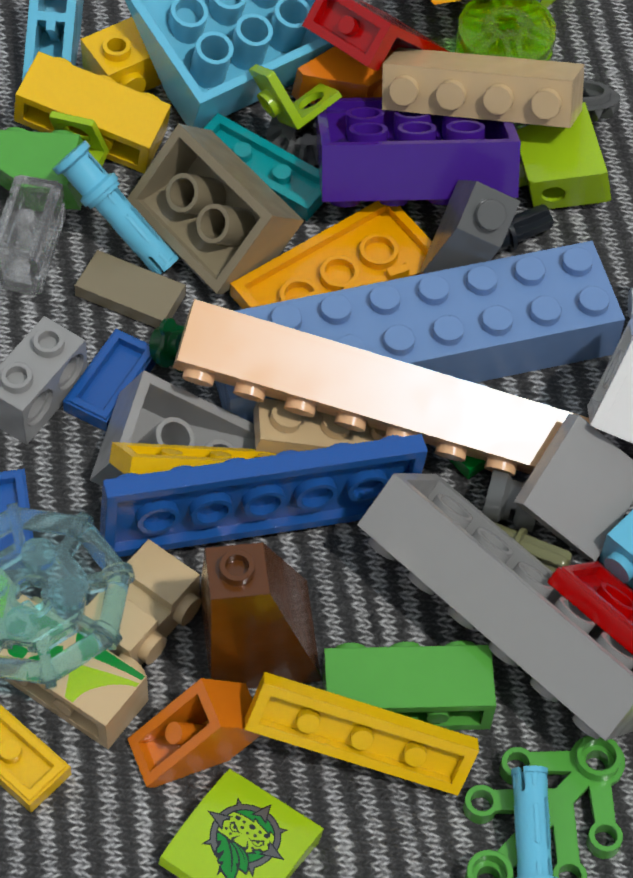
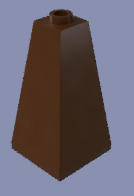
[200,542,321,689]

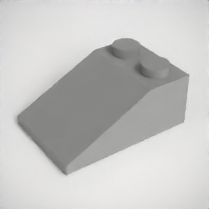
[90,370,255,486]

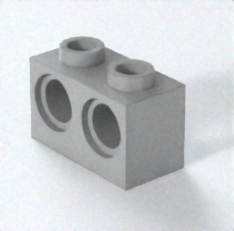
[0,316,88,445]

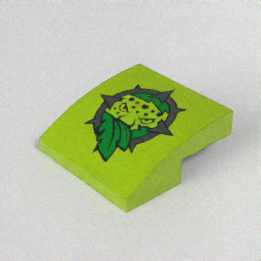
[158,768,324,878]

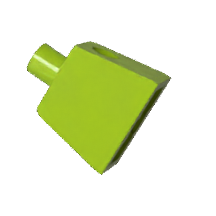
[517,102,612,209]

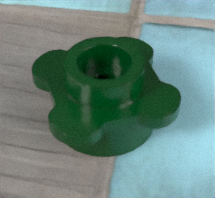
[149,318,185,373]

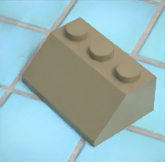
[127,123,304,294]

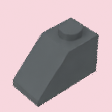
[420,180,520,273]

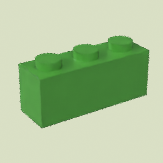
[322,640,496,730]

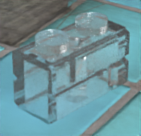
[0,175,66,295]

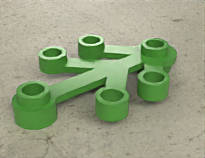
[463,735,625,878]

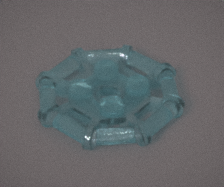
[0,502,135,689]

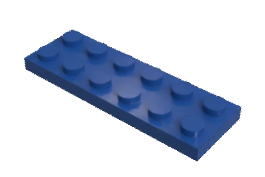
[99,434,428,560]

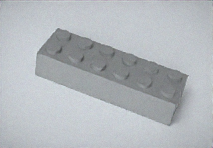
[357,473,633,741]

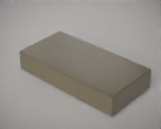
[74,250,186,328]

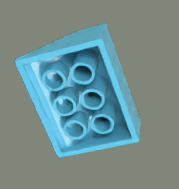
[125,0,334,128]

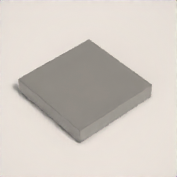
[514,413,633,561]

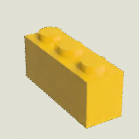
[14,51,171,174]

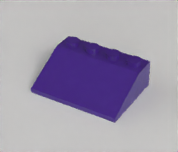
[315,97,521,207]

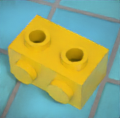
[80,17,161,93]

